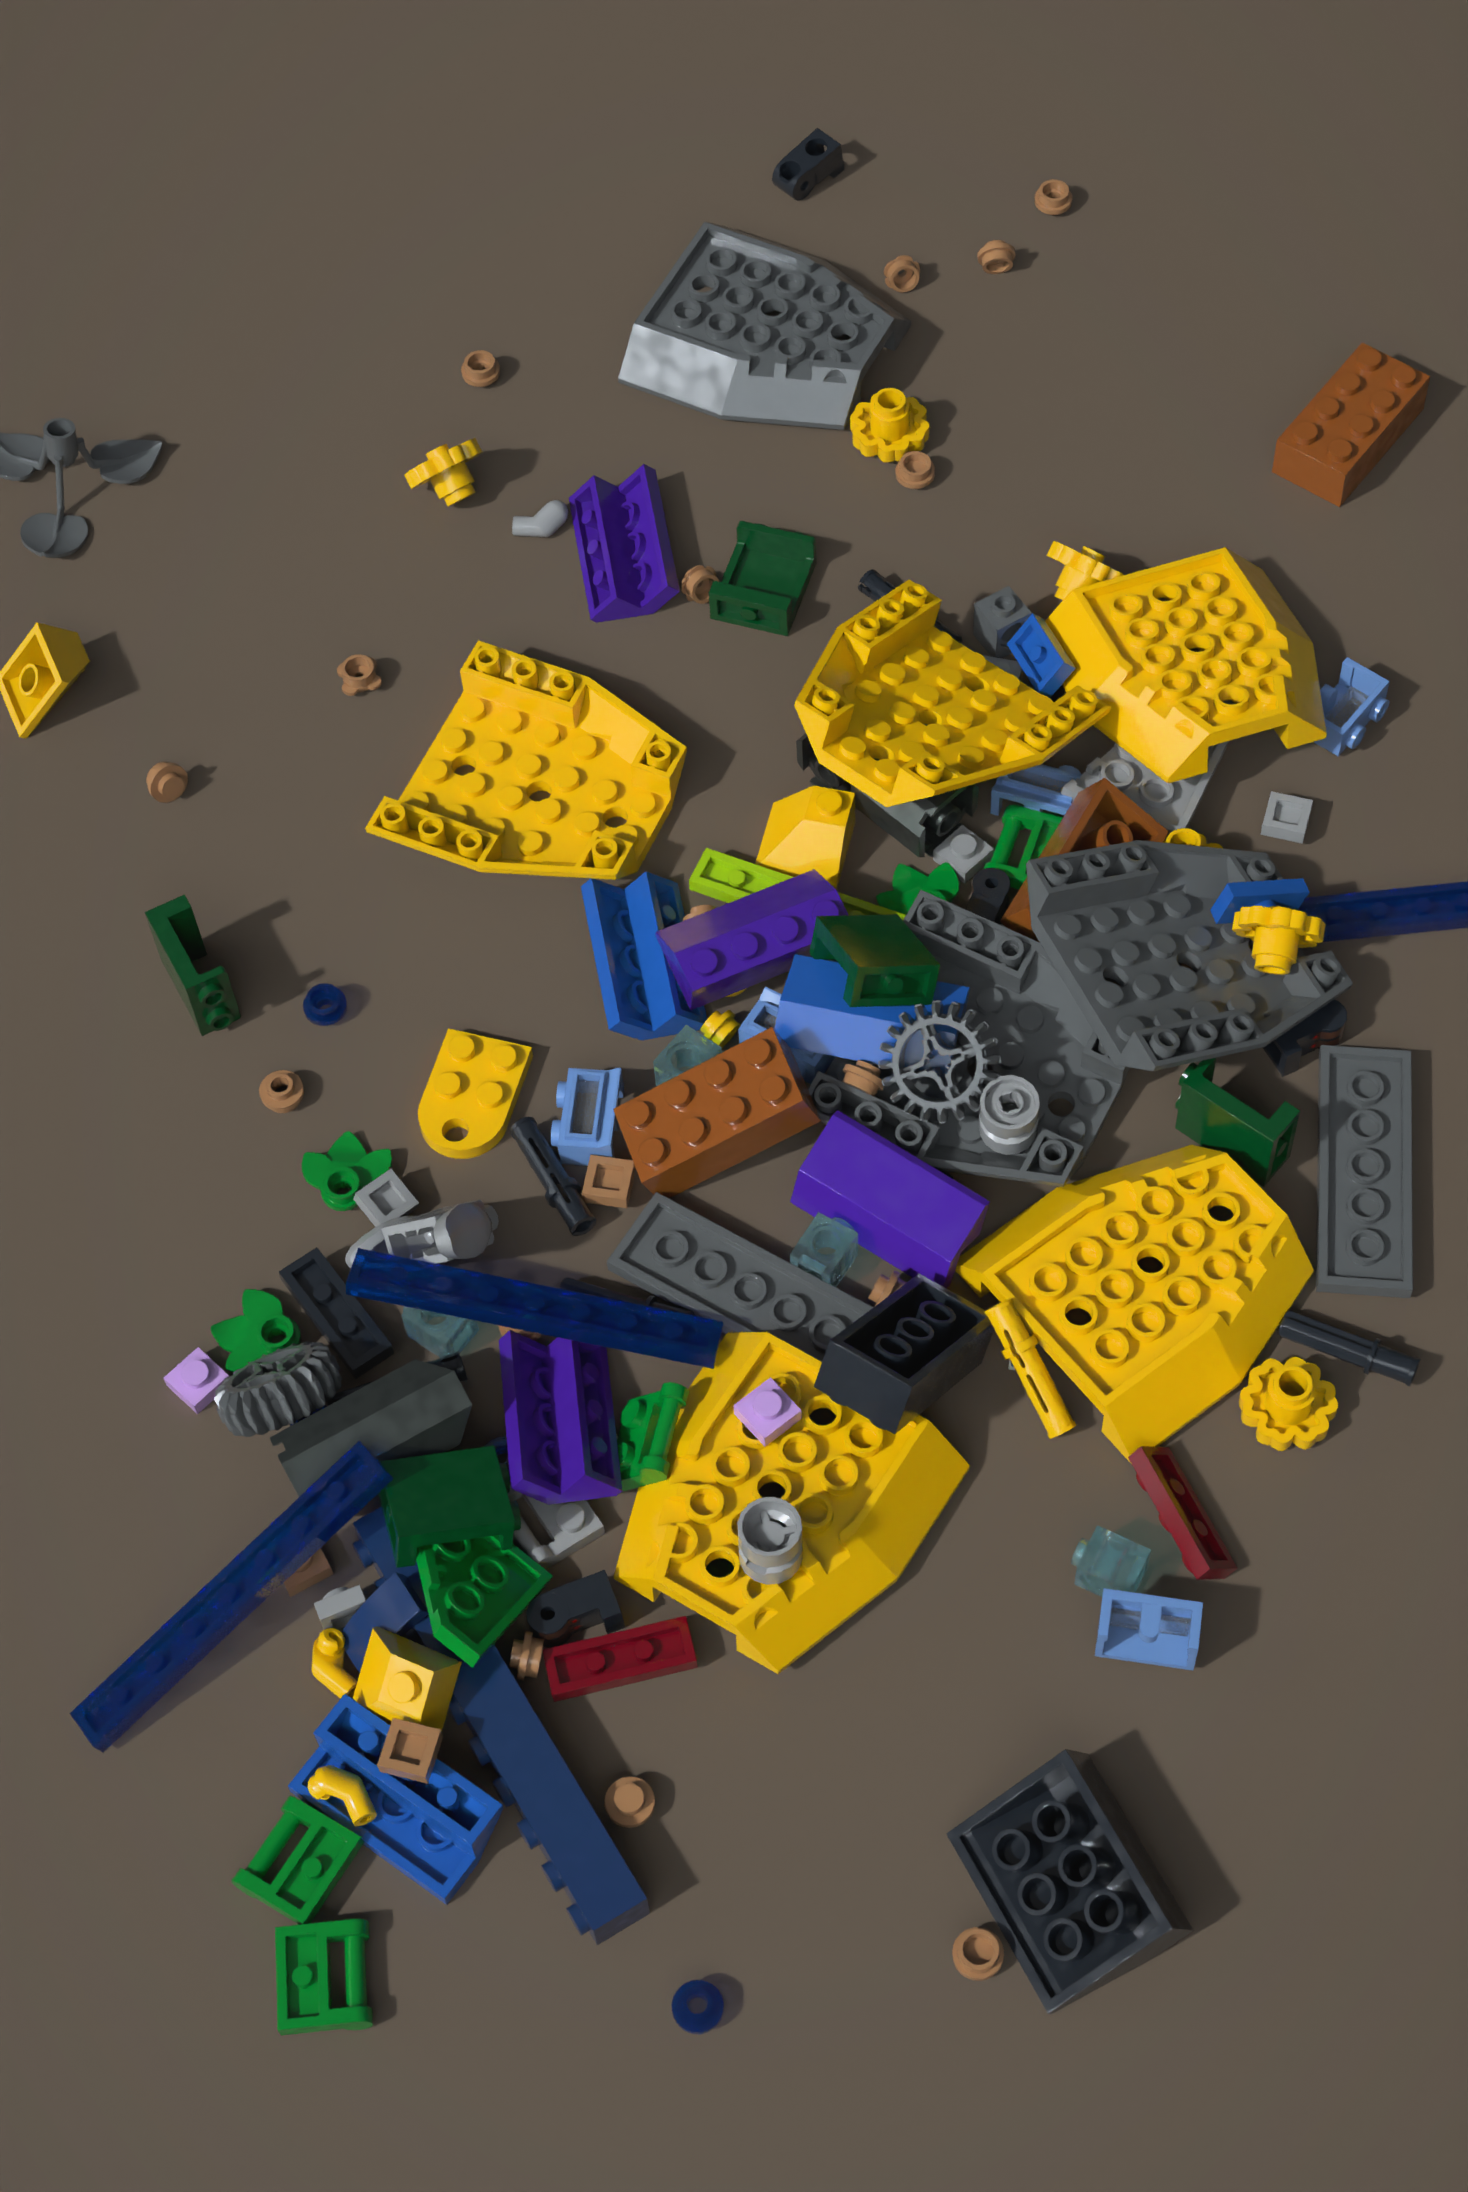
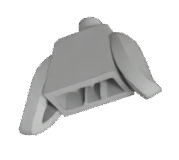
[345,1199,499,1274]

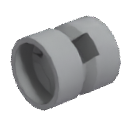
[979,1075,1040,1155]
[737,1497,802,1585]

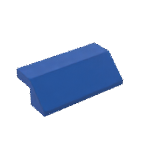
[581,871,707,1041]
[775,954,970,1074]
[288,1694,504,1905]

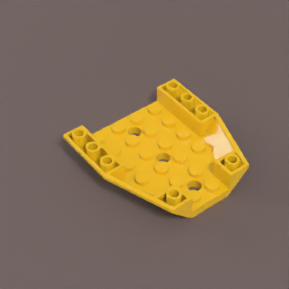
[1045,547,1327,783]
[794,579,1112,808]
[365,640,687,880]
[955,1145,1314,1463]
[614,1332,970,1674]

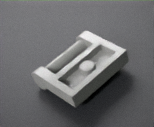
[507,1485,605,1570]

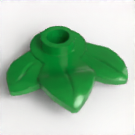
[876,862,959,915]
[302,1131,392,1211]
[210,1289,301,1372]

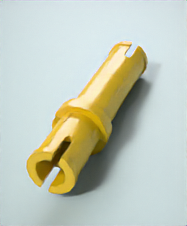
[984,1298,1077,1439]

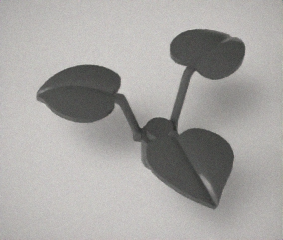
[0,418,162,558]

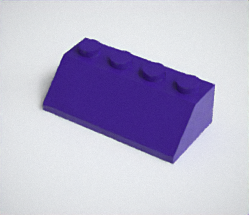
[655,869,848,1010]

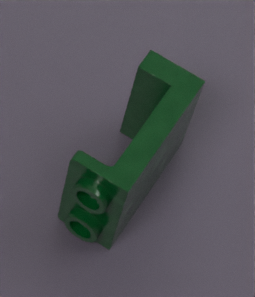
[709,521,816,637]
[145,894,241,1036]
[810,914,940,1007]
[1175,1058,1300,1187]
[378,1446,521,1568]

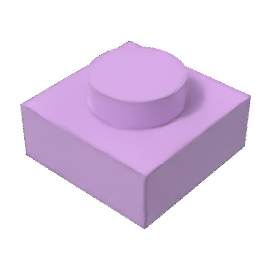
[164,1347,229,1414]
[734,1377,802,1447]

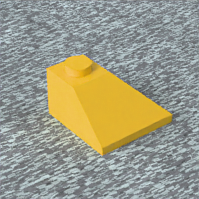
[0,622,90,739]
[755,785,855,890]
[353,1626,462,1731]

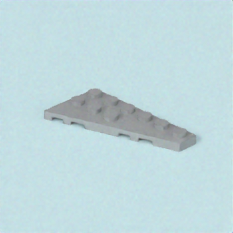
[1061,700,1236,840]

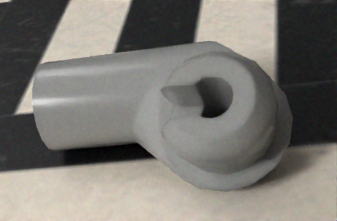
[512,500,568,537]

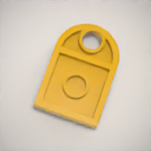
[418,1028,533,1159]

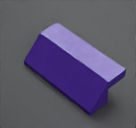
[569,464,680,623]
[790,1110,990,1289]
[499,1326,623,1505]

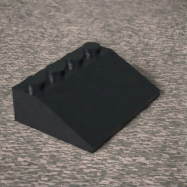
[946,1749,1193,2014]

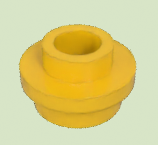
[700,1010,740,1051]

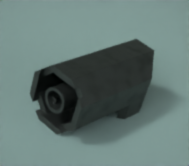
[796,733,979,858]
[269,1360,472,1523]

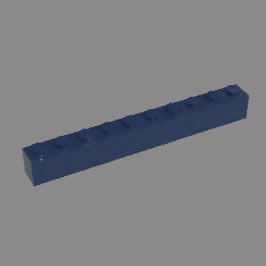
[352,1507,650,1945]

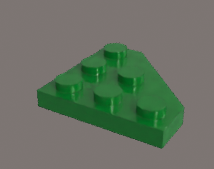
[416,1535,553,1668]

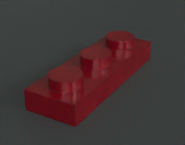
[1128,1446,1238,1580]
[542,1616,698,1702]

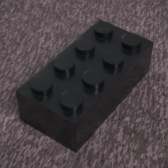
[814,1273,994,1434]

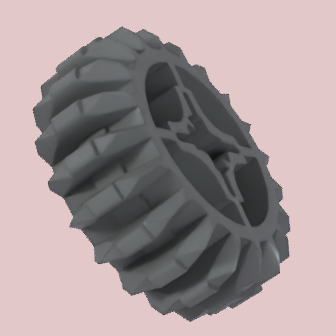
[878,1000,1002,1124]
[214,1342,342,1437]

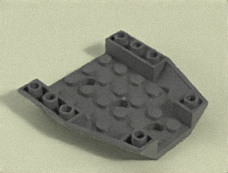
[618,222,911,430]
[1026,840,1353,1071]
[808,890,1130,1187]

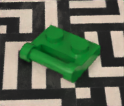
[983,805,1063,889]
[617,1382,690,1492]
[231,1796,364,1925]
[275,1919,373,2036]

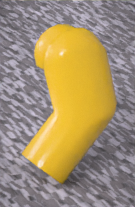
[312,1628,357,1699]
[308,1765,377,1826]

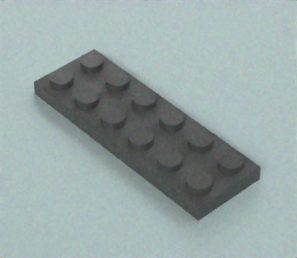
[1316,1045,1413,1298]
[607,1192,873,1362]

